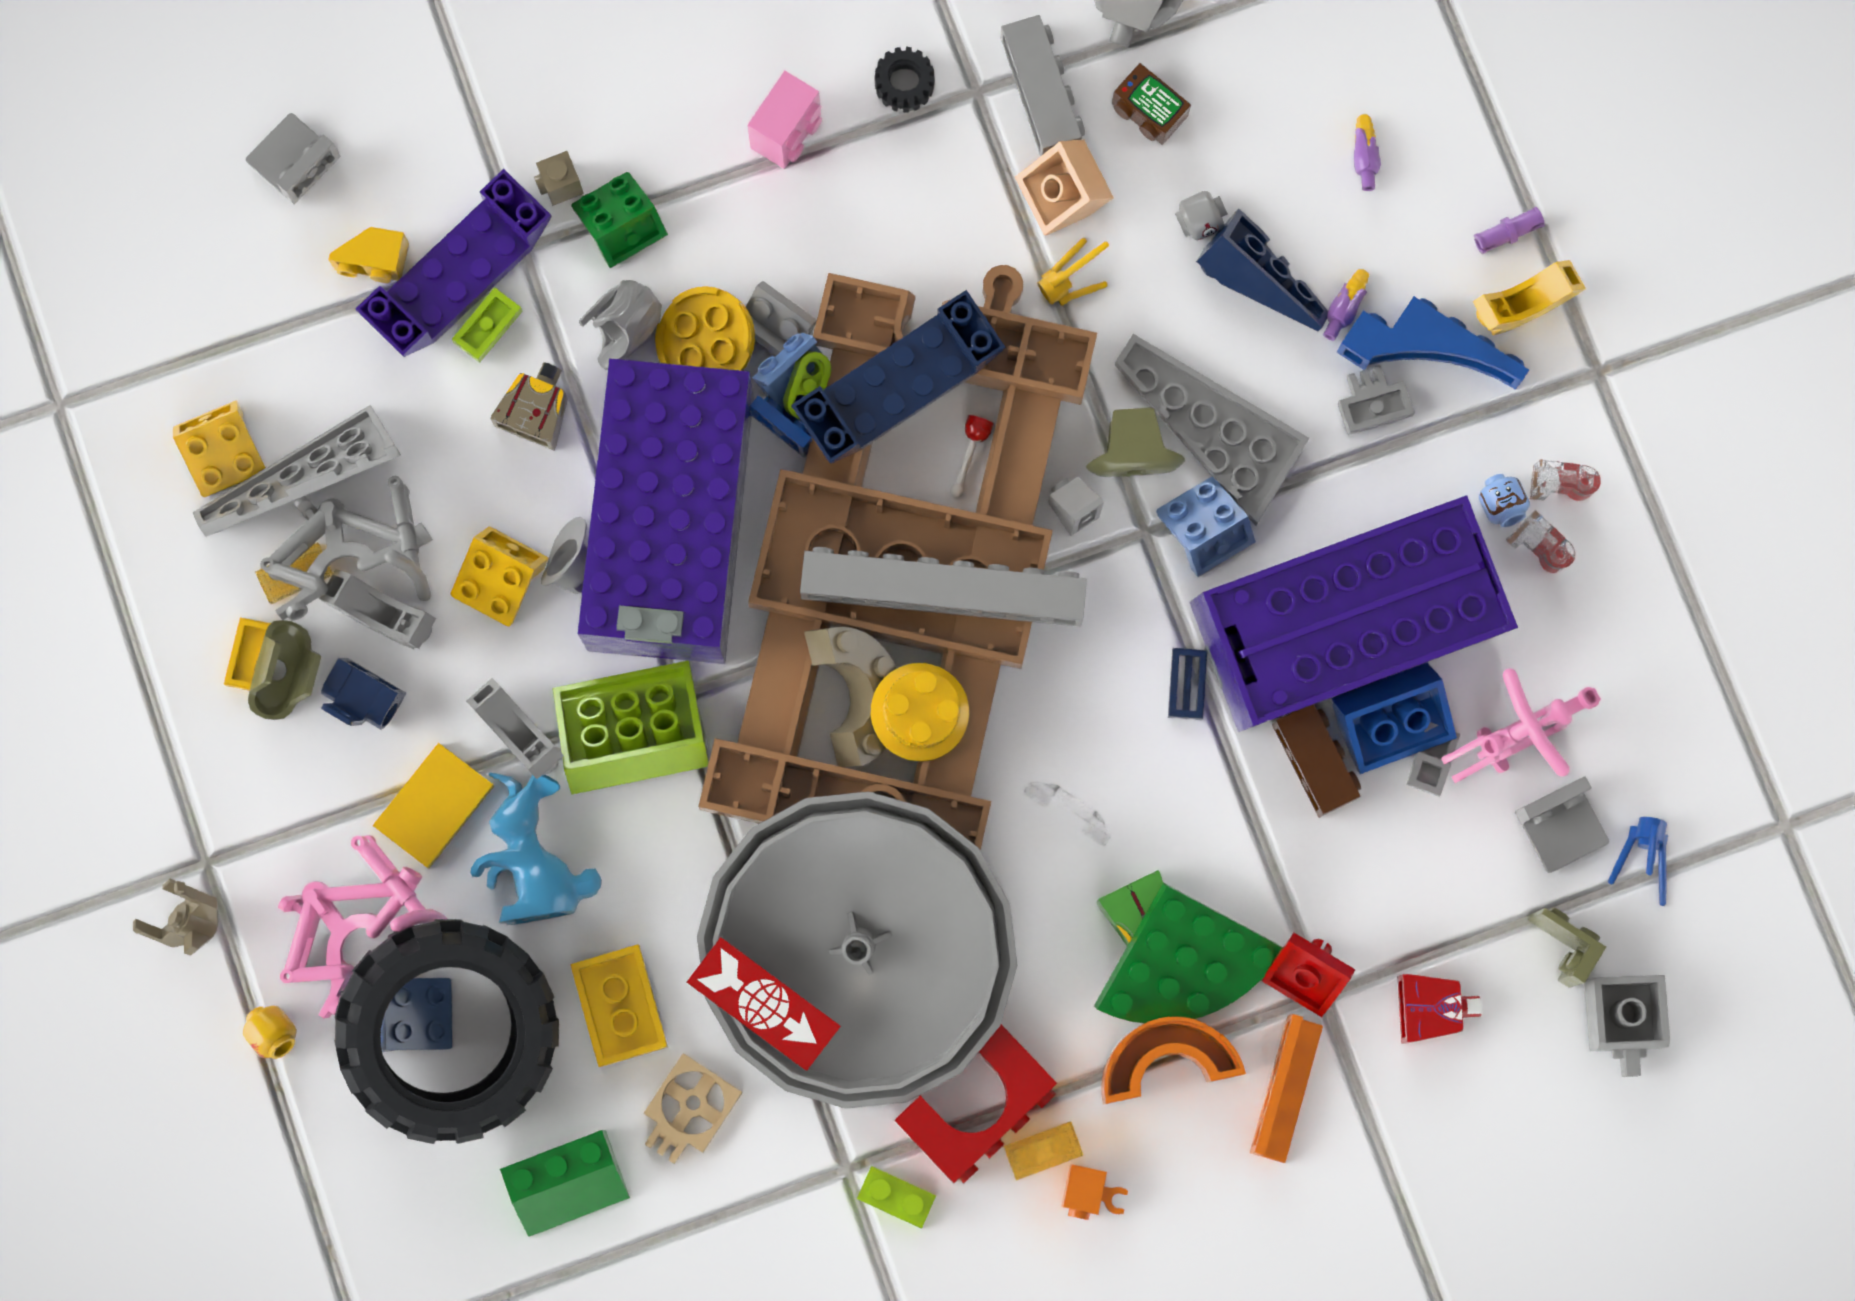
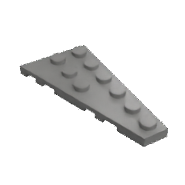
[1115,334,1309,526]
[192,405,401,537]

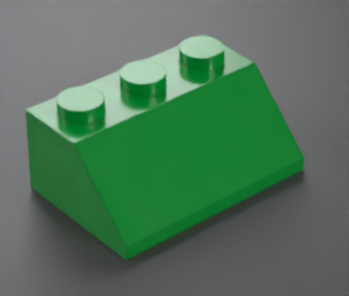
[500,1130,630,1237]

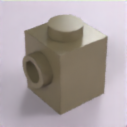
[534,151,584,206]

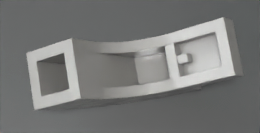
[319,569,437,649]
[466,678,564,779]

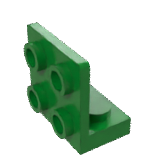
[571,172,668,268]

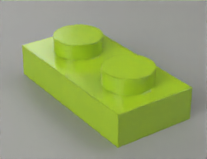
[452,287,523,363]
[857,1166,936,1229]

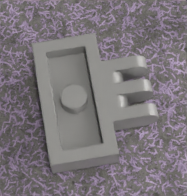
[1338,365,1415,435]

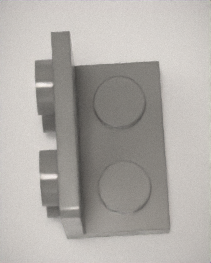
[245,113,341,205]
[1515,776,1610,873]

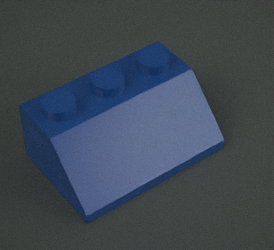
[1331,662,1457,774]

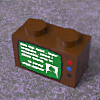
[1111,63,1191,145]

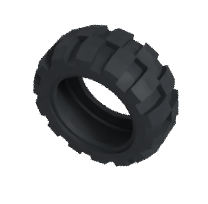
[334,919,559,1144]

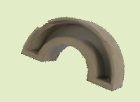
[804,627,897,767]

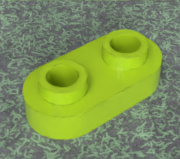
[783,351,831,419]

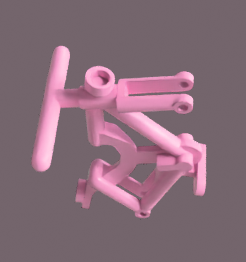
[1441,668,1601,783]
[278,835,447,1018]

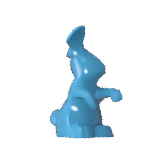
[470,772,602,925]

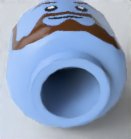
[1479,474,1530,527]

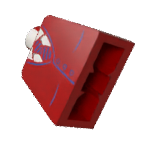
[1397,974,1482,1044]

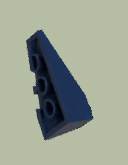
[1196,208,1328,331]

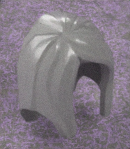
[579,280,662,370]

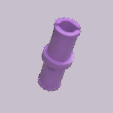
[1474,207,1545,255]

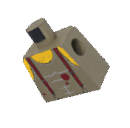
[490,362,568,451]

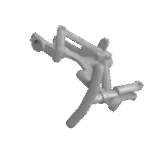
[260,476,433,621]

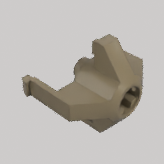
[133,878,219,956]

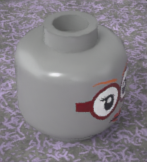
[1175,191,1228,241]

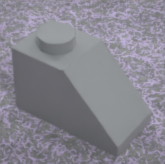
[1048,477,1104,536]

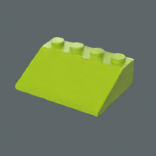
[552,660,709,795]

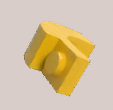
[1472,260,1586,336]

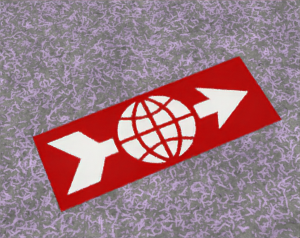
[686,937,841,1071]

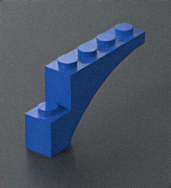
[1336,296,1529,390]

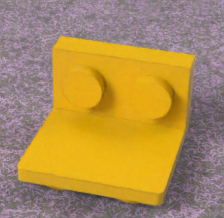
[173,400,266,497]
[450,526,549,627]

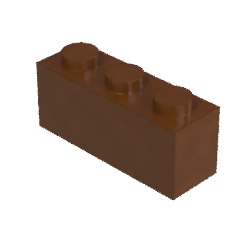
[1272,704,1361,818]

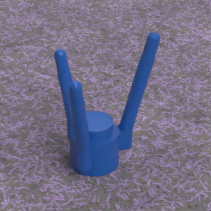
[1608,817,1669,906]

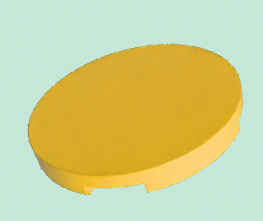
[655,286,755,371]

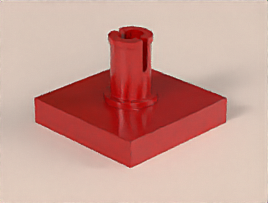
[1261,932,1355,1018]

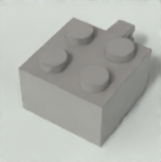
[1584,975,1670,1077]

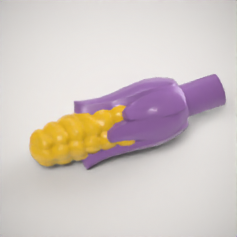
[1354,114,1381,191]
[1323,269,1369,341]

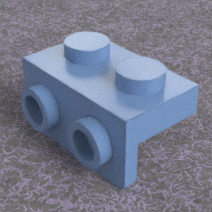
[752,333,822,408]

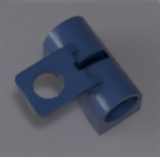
[321,658,407,730]

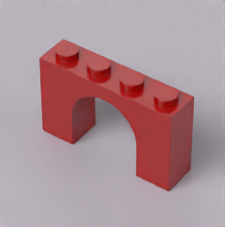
[894,1024,1057,1184]

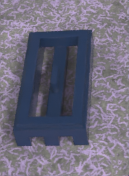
[1167,648,1207,721]

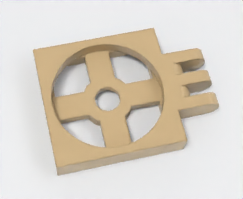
[643,1053,743,1164]

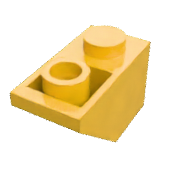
[328,227,409,283]

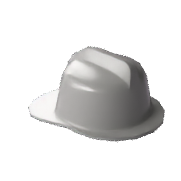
[541,517,587,594]

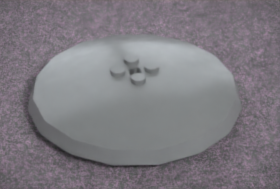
[697,791,1018,1108]

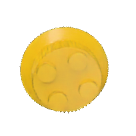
[870,663,969,761]

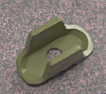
[1086,408,1185,477]
[248,620,321,720]

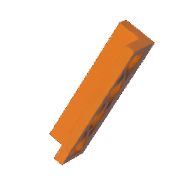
[1249,1014,1323,1163]

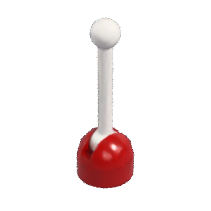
[950,415,994,497]

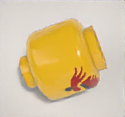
[242,1005,297,1059]

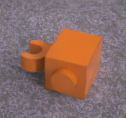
[1061,1164,1128,1220]

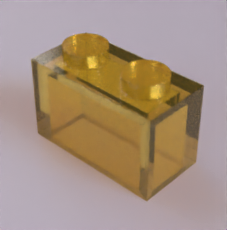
[1002,1121,1084,1181]

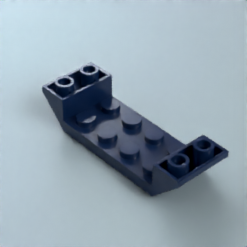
[791,290,1006,464]

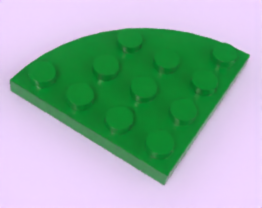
[1094,882,1283,1024]

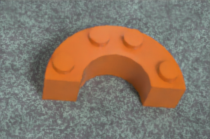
[1101,1017,1246,1105]

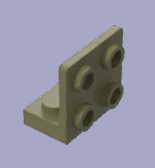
[1528,907,1606,988]

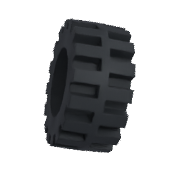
[874,46,935,113]

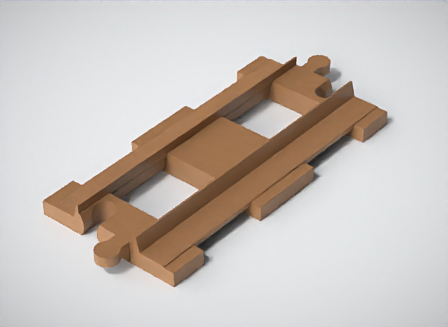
[698,265,1097,851]

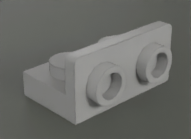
[746,281,817,357]

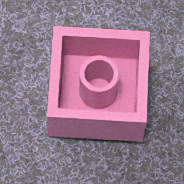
[747,70,822,169]

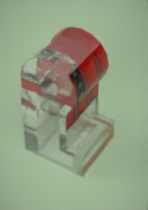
[1530,459,1601,501]
[1505,510,1576,573]

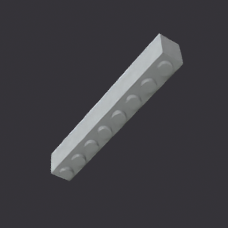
[800,547,1087,627]

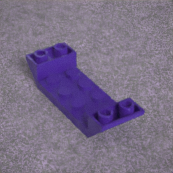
[355,169,552,357]

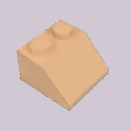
[1015,139,1114,235]

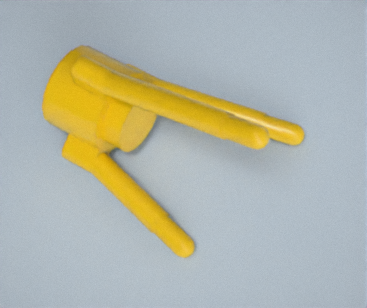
[1037,238,1109,306]

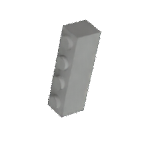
[1000,15,1085,157]

